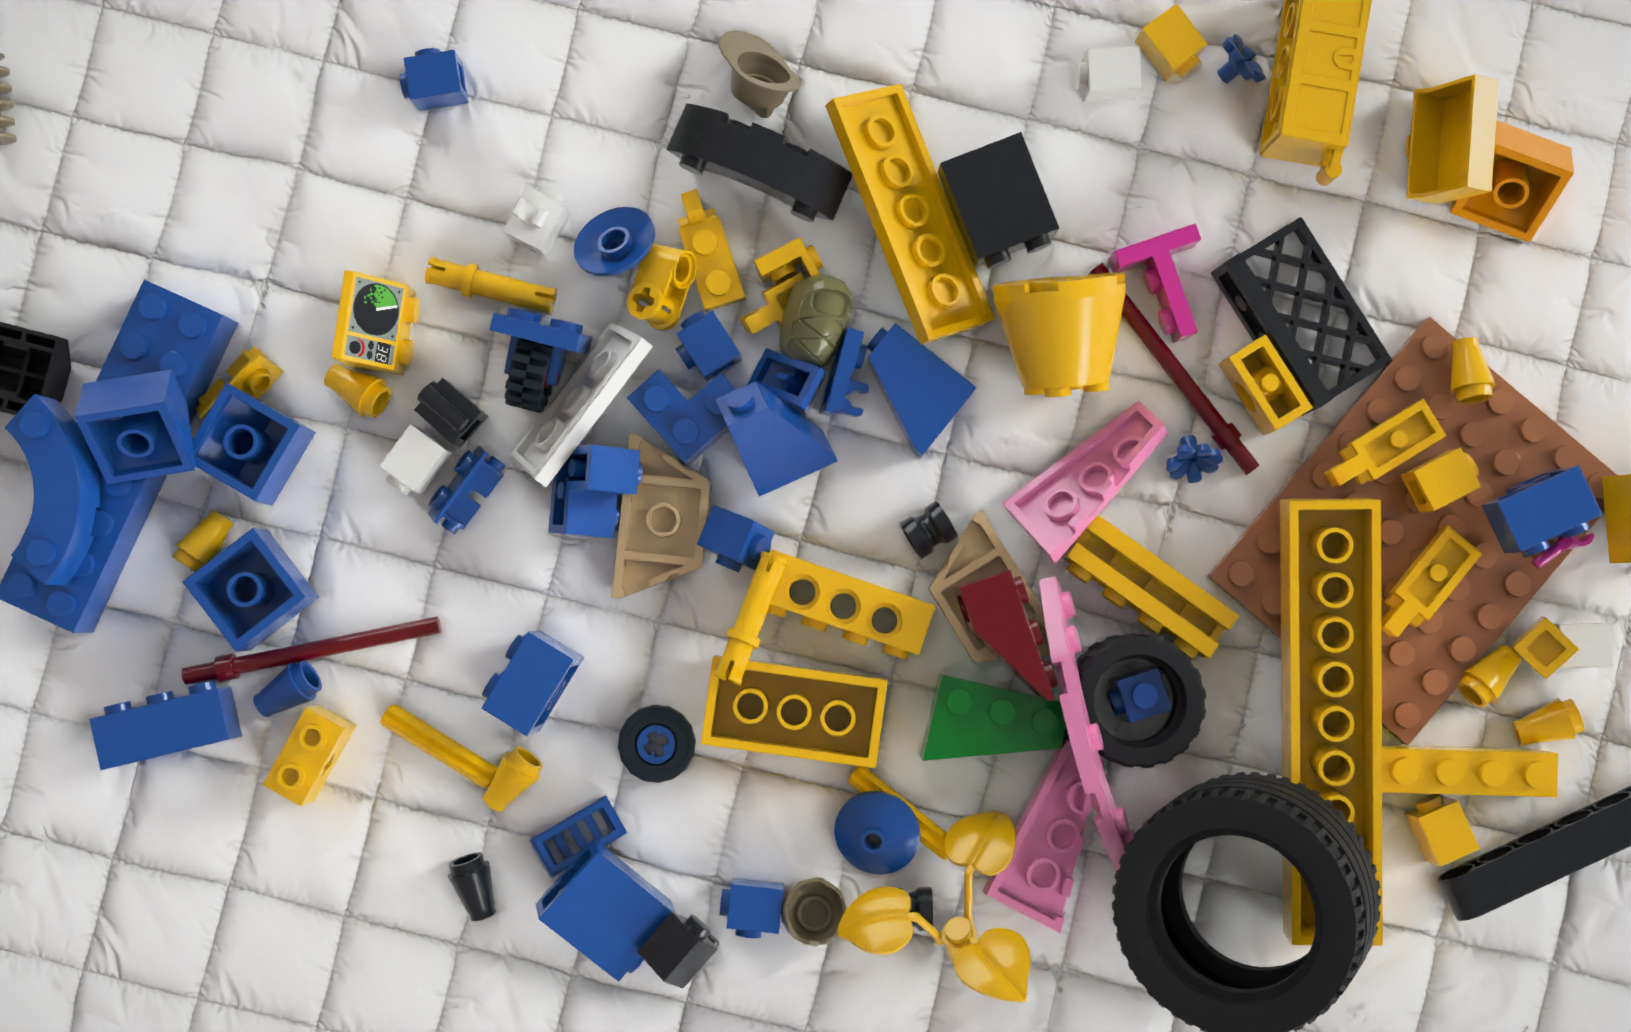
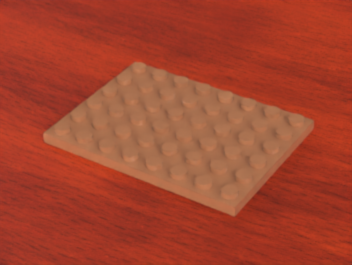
[1206,317,1617,745]

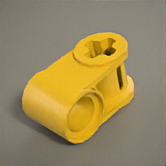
[627,243,697,331]

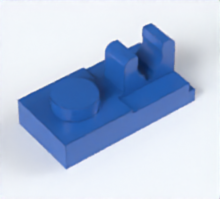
[819,327,869,417]

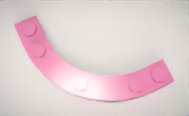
[1039,576,1135,871]

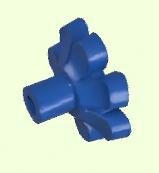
[1217,34,1266,84]
[1166,435,1223,483]

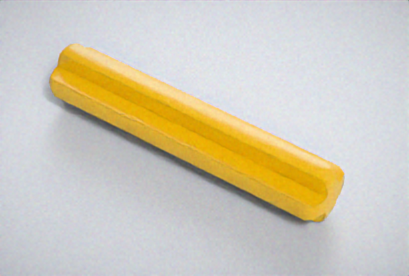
[380,705,497,788]
[847,766,947,860]

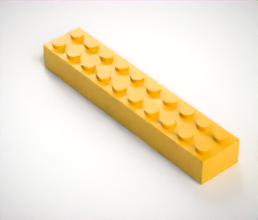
[1280,498,1383,946]

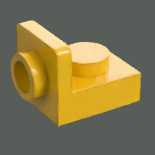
[754,237,824,284]

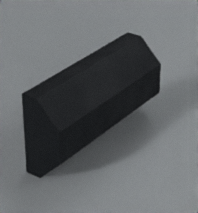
[0,322,71,415]

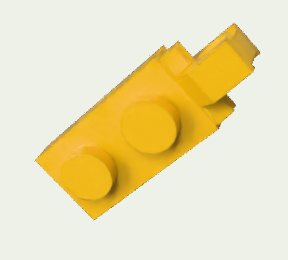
[677,189,746,312]
[1323,398,1447,488]
[1381,525,1482,638]

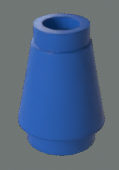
[253,661,322,717]

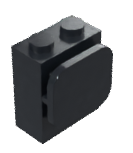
[937,132,1059,269]

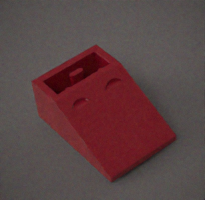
[953,570,1058,701]

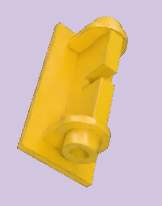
[195,346,284,420]

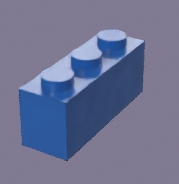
[89,681,242,770]

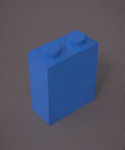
[535,838,676,982]

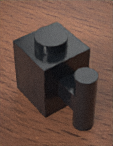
[414,378,489,448]
[637,912,720,989]

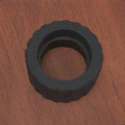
[1076,634,1207,768]

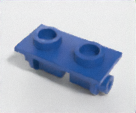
[428,445,506,535]

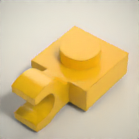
[739,272,804,334]

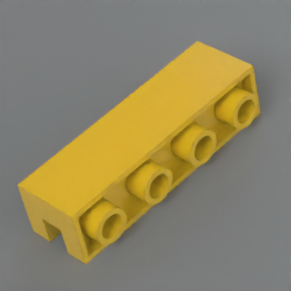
[1061,515,1239,660]

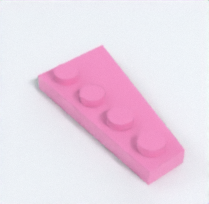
[1003,401,1168,564]
[982,738,1104,933]

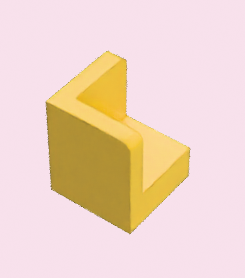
[1509,616,1579,679]

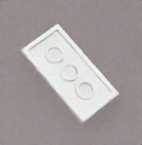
[510,322,653,487]

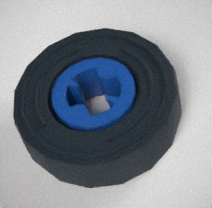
[618,705,696,783]

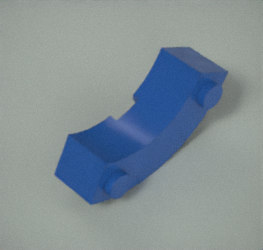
[4,394,100,586]

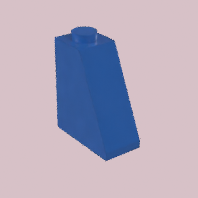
[867,323,977,458]
[715,381,838,497]

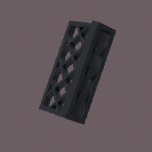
[1211,217,1392,416]

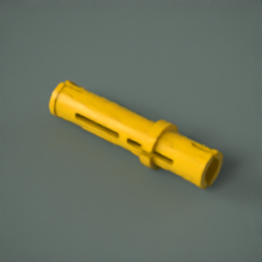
[425,256,557,315]
[714,551,788,685]

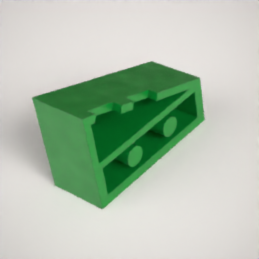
[920,673,1066,761]

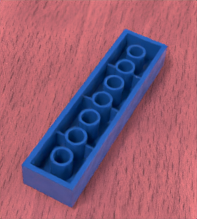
[0,279,238,633]

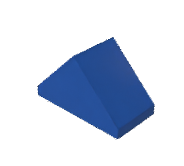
[747,348,825,416]

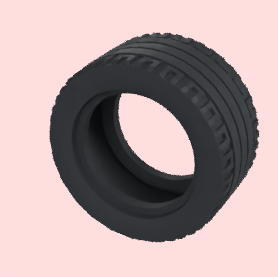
[1112,772,1381,1032]

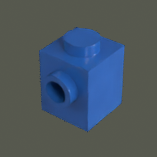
[399,48,469,111]
[675,311,742,383]
[696,505,775,573]
[1107,666,1172,723]
[719,878,784,938]

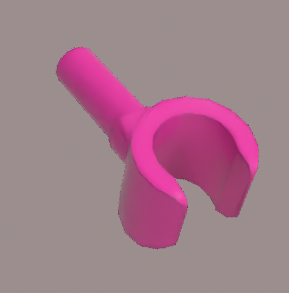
[1531,533,1594,569]

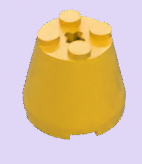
[993,273,1126,397]

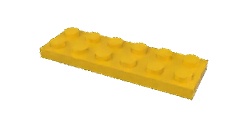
[825,84,995,345]

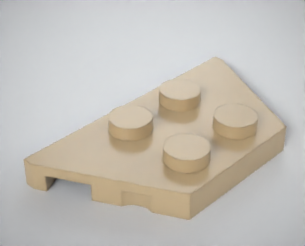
[611,433,712,599]
[928,510,1050,663]

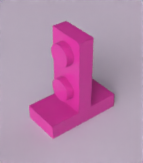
[1108,223,1202,343]

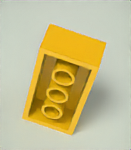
[701,655,888,768]

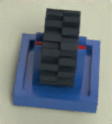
[490,307,593,413]

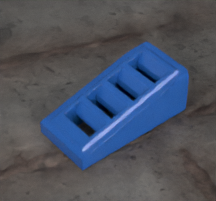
[529,796,627,878]

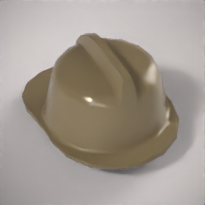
[718,30,801,118]

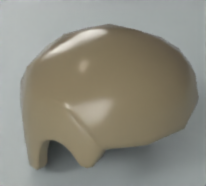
[781,877,847,946]

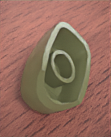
[779,274,852,368]

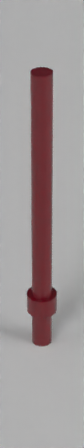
[1089,262,1260,475]
[181,616,442,685]

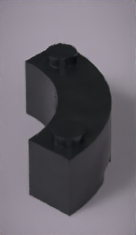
[666,103,853,222]

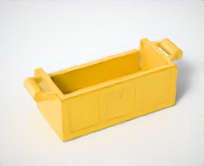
[1259,0,1372,186]

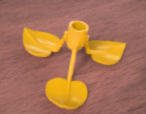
[837,811,1031,1003]

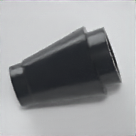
[447,852,496,921]

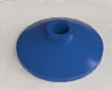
[573,207,655,276]
[834,791,920,875]

